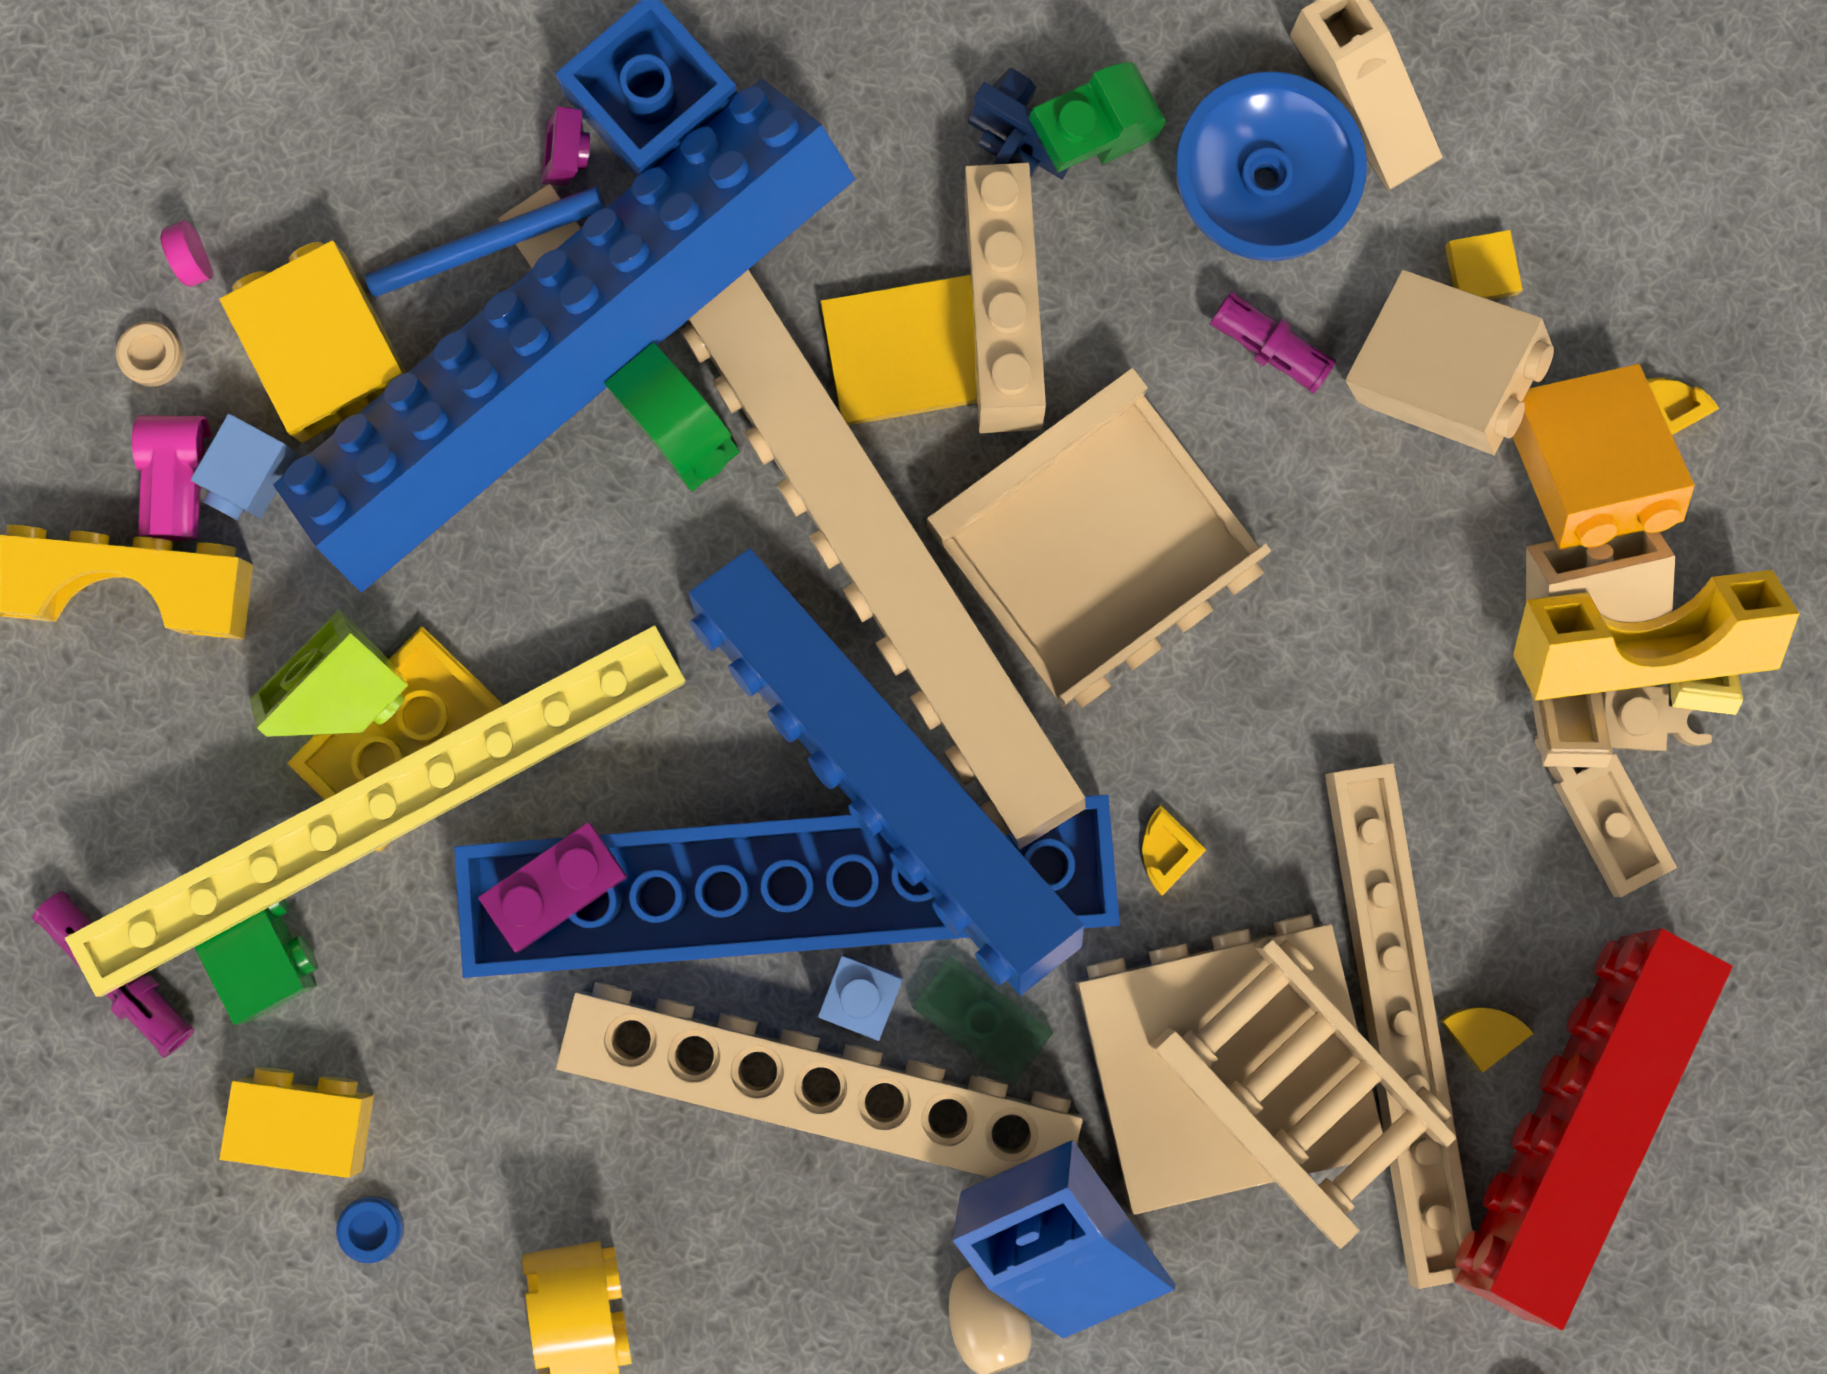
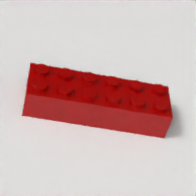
[1454,928,1733,1331]

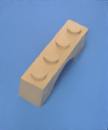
[964,163,1046,433]

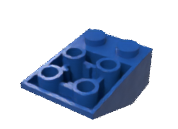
[952,1140,1175,1339]

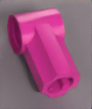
[132,415,211,541]

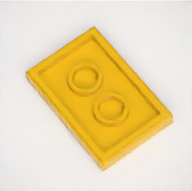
[821,275,977,426]
[287,626,504,852]

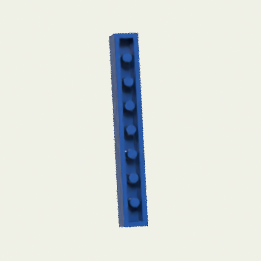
[688,548,1084,996]

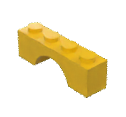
[0,525,253,640]
[1513,570,1800,701]

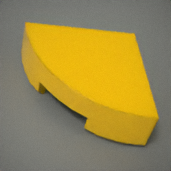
[1647,377,1720,435]
[1141,805,1206,896]
[1440,1007,1534,1072]

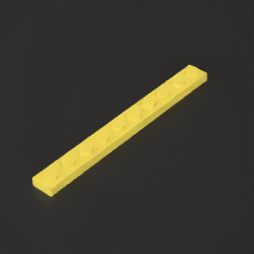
[65,625,686,997]

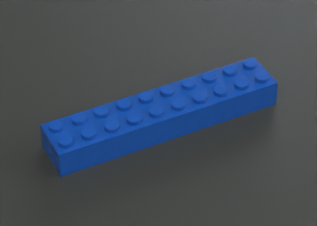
[273,78,856,593]
[454,794,1120,978]

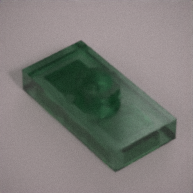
[912,955,1053,1085]

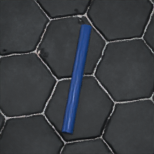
[365,186,606,298]

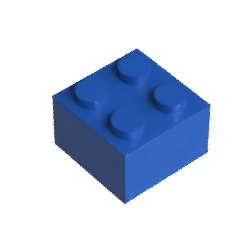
[555,0,737,178]

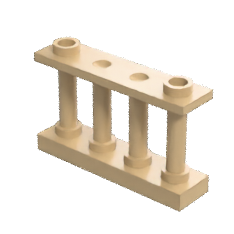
[1149,938,1457,1249]

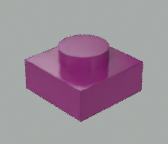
[541,106,590,186]

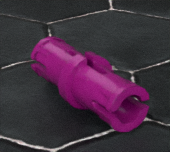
[1209,290,1336,394]

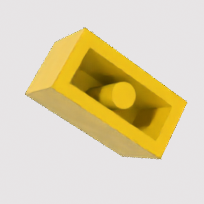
[219,1067,374,1178]

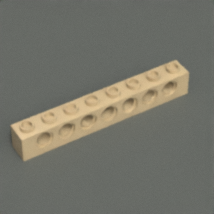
[556,982,1083,1178]

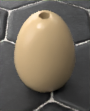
[949,1266,1032,1374]

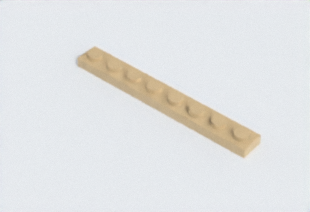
[1325,763,1472,1289]

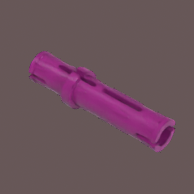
[32,891,195,1058]

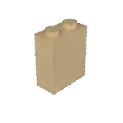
[1345,270,1554,456]

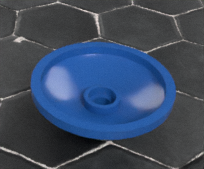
[1175,72,1367,261]

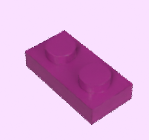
[478,822,628,953]

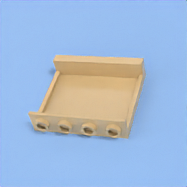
[927,368,1271,709]
[1075,914,1383,1215]

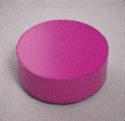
[160,220,214,287]

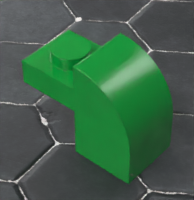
[1028,62,1166,173]
[604,342,740,492]

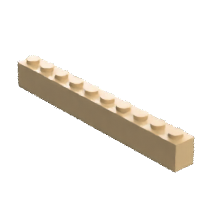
[680,270,1086,849]

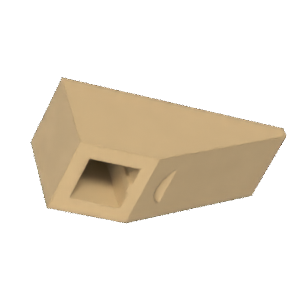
[1290,0,1443,191]

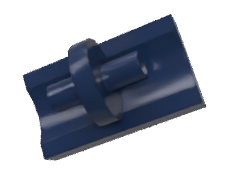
[968,68,1071,180]

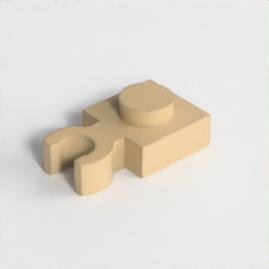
[1601,686,1712,752]

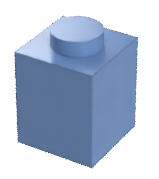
[190,413,298,521]
[818,954,903,1041]

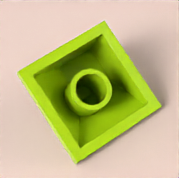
[249,609,408,737]

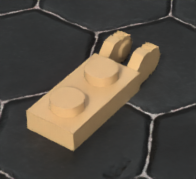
[1534,735,1677,897]

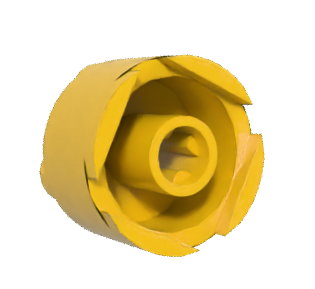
[522,1240,631,1374]

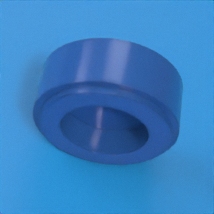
[336,1196,404,1263]

